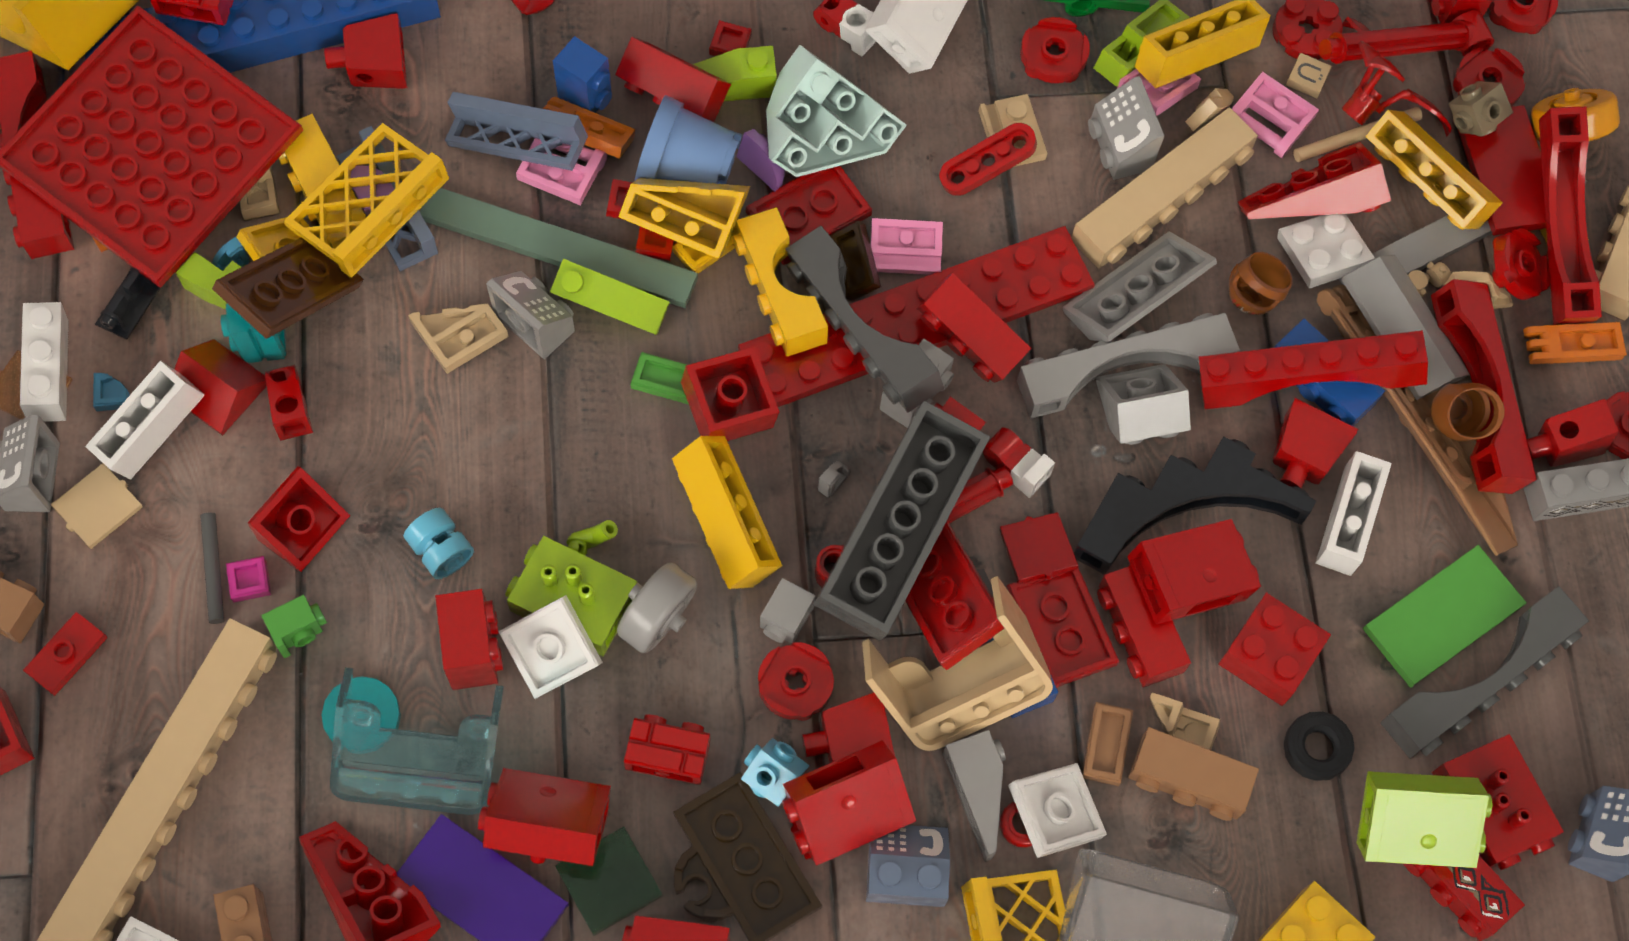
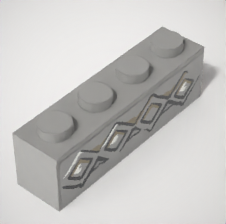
[1523,458,1629,521]

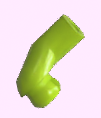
[566,520,618,556]

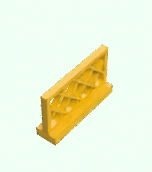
[284,123,449,278]
[961,869,1072,941]

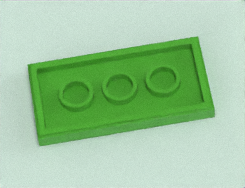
[1363,545,1527,688]

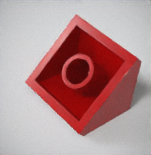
[174,339,266,436]
[247,466,351,572]

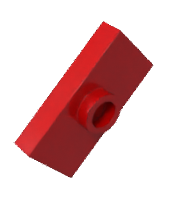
[23,612,108,696]

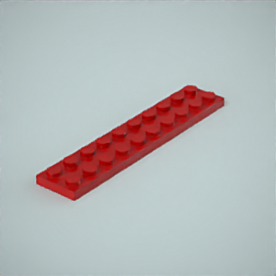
[738,226,1095,407]

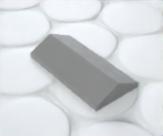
[1062,231,1217,342]
[1341,255,1470,400]

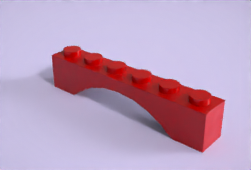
[0,50,75,259]
[1539,106,1602,325]
[1431,279,1537,494]
[1199,330,1428,410]

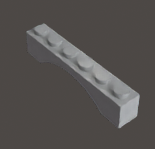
[1017,313,1240,419]

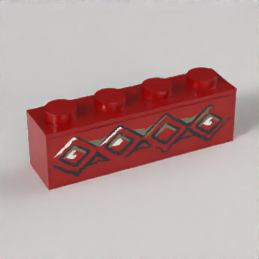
[1403,856,1525,941]

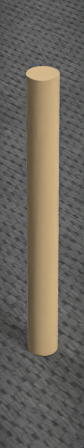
[1293,107,1422,162]

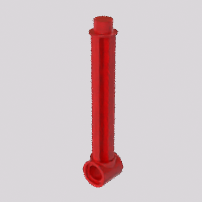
[1319,10,1495,64]
[815,466,1013,588]

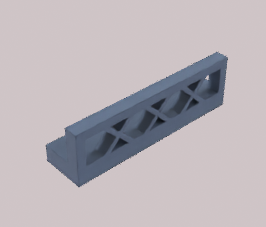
[445,92,588,171]
[337,126,438,271]

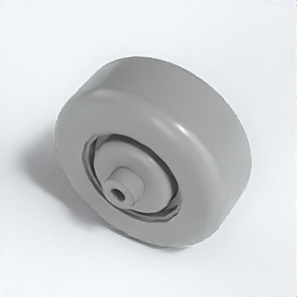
[617,562,697,653]

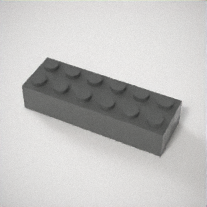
[813,401,990,641]

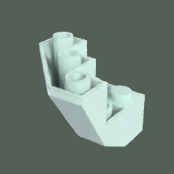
[766,45,906,177]

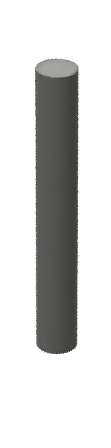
[200,513,224,624]

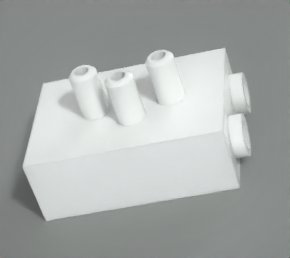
[864,0,968,74]

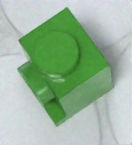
[261,595,327,658]

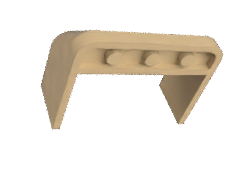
[862,576,1053,751]

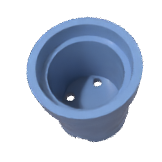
[635,95,742,184]

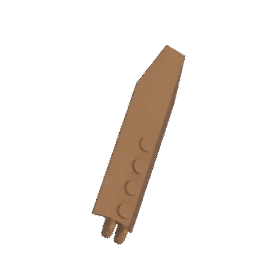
[1316,285,1518,556]

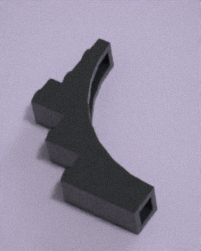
[1074,436,1316,575]

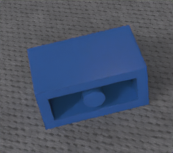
[553,36,612,113]

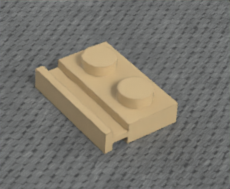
[979,94,1047,167]

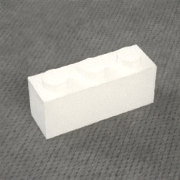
[20,302,68,422]
[85,361,204,480]
[1315,451,1392,576]

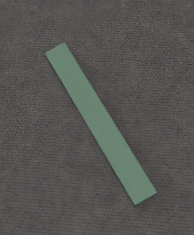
[420,188,698,309]

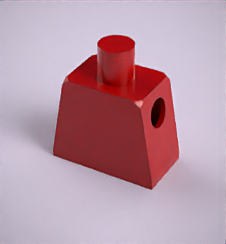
[324,13,407,89]
[1272,398,1359,488]
[1527,399,1619,467]
[802,692,895,763]

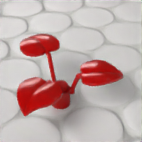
[1341,16,1451,137]

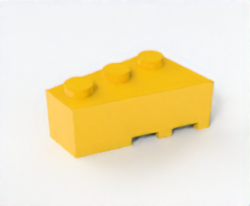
[619,178,751,259]

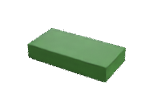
[630,352,689,404]

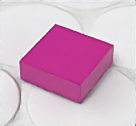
[226,556,271,603]

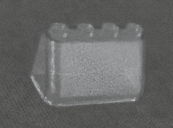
[1059,849,1239,941]

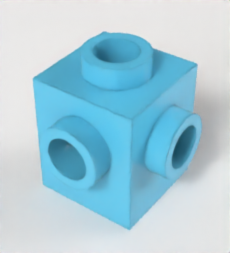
[741,738,810,807]

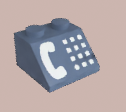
[1568,786,1629,882]
[866,825,950,907]

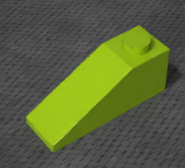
[693,46,777,101]
[550,259,670,335]

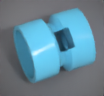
[403,508,474,579]

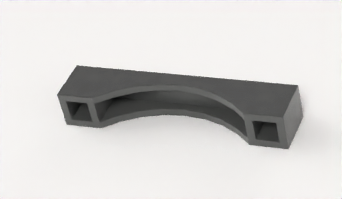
[786,226,944,413]
[1380,586,1589,759]

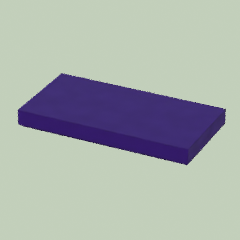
[397,814,569,941]

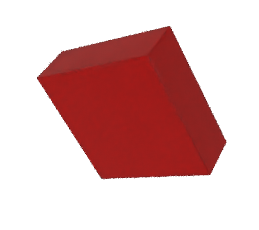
[709,20,752,56]

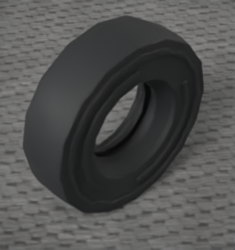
[1284,711,1355,781]

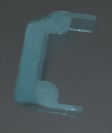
[330,667,504,815]

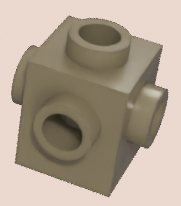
[1448,81,1513,136]

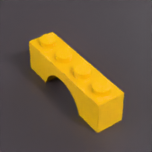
[732,207,828,357]

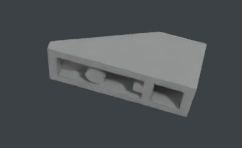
[942,730,1006,862]

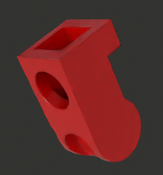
[265,364,313,441]

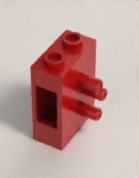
[1127,519,1262,624]
[1432,734,1564,871]
[782,740,916,866]
[478,768,611,866]

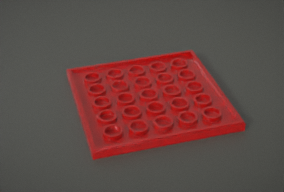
[0,6,304,288]

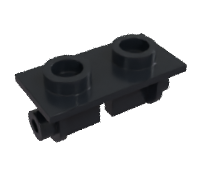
[95,266,160,340]

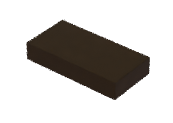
[830,221,881,301]

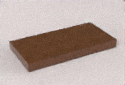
[212,238,364,339]

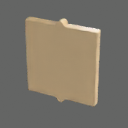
[51,463,143,549]

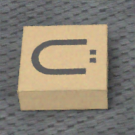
[1286,53,1332,99]

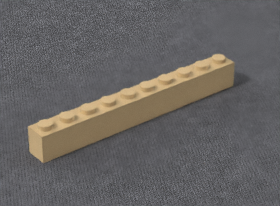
[37,618,277,941]

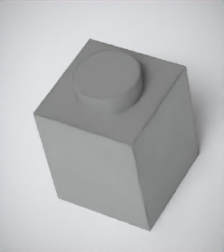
[760,578,816,644]

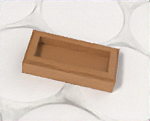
[1082,702,1133,786]

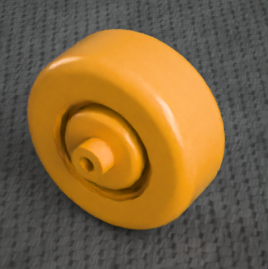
[1531,88,1620,142]

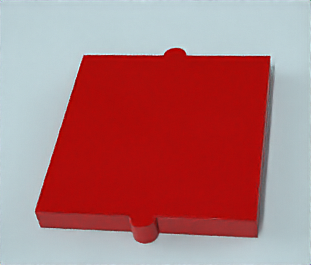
[1000,512,1078,584]

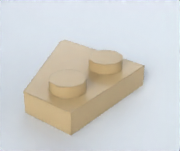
[408,303,509,374]

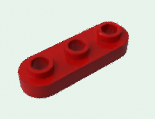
[939,123,1037,196]

